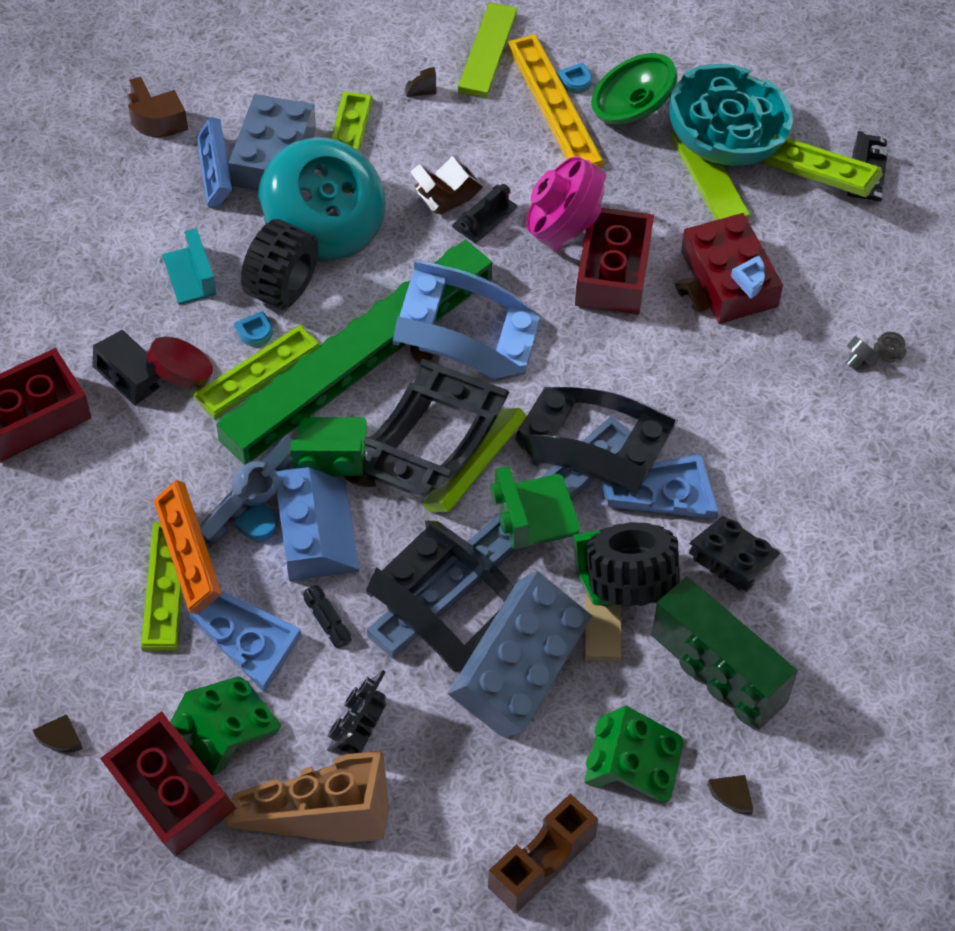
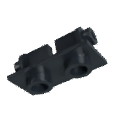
[452,184,518,244]

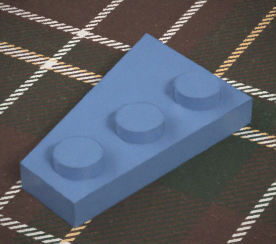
[600,455,719,519]
[189,591,302,693]

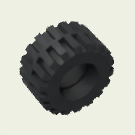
[241,219,318,310]
[587,522,680,606]

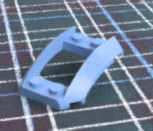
[393,260,540,381]

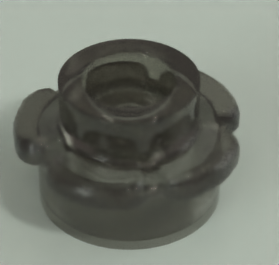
[874,331,907,363]

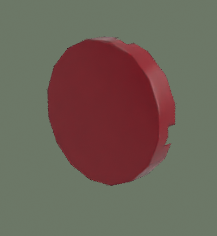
[147,336,213,388]

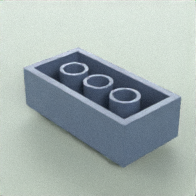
[447,571,592,738]

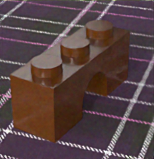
[488,793,599,914]

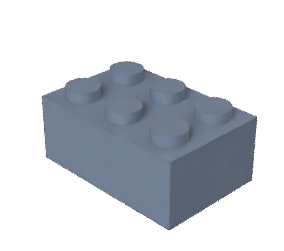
[228,94,316,191]

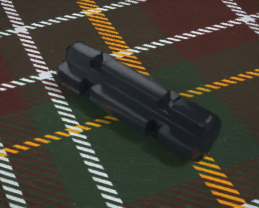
[303,585,352,648]

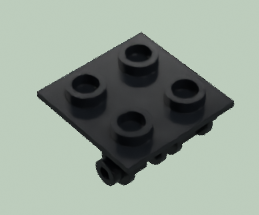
[689,516,780,592]
[327,670,386,756]

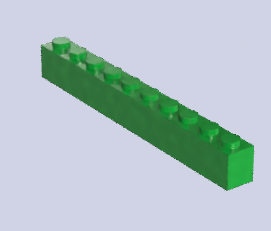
[216,239,493,465]

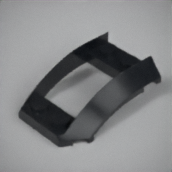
[363,359,510,498]
[515,387,678,497]
[366,521,514,671]

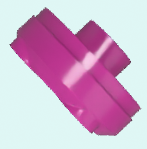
[526,156,606,251]

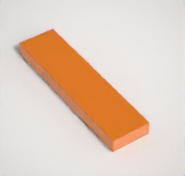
[153,480,222,615]

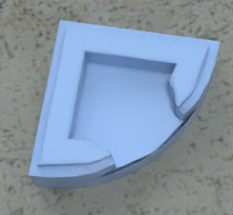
[731,256,765,299]

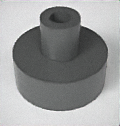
[846,335,881,370]

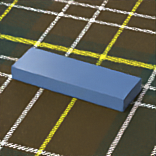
[196,117,232,208]

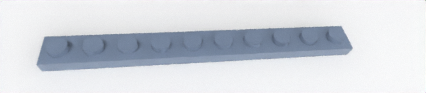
[367,416,631,659]

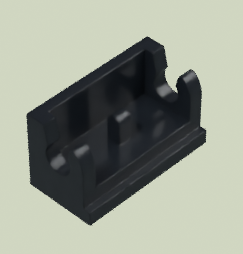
[847,131,888,202]
[92,330,161,406]

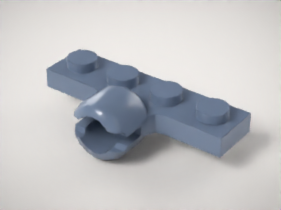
[199,435,292,544]

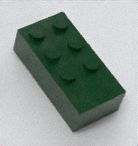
[651,576,798,729]

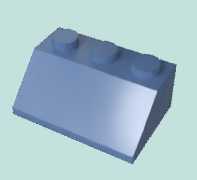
[276,467,359,581]

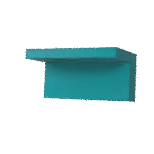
[162,228,217,304]

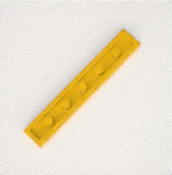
[508,34,604,168]

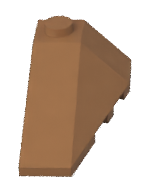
[225,751,389,843]

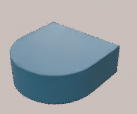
[556,62,592,93]
[234,311,273,347]
[234,503,277,541]

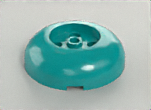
[669,64,793,166]
[258,137,386,261]

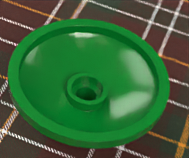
[591,53,678,125]

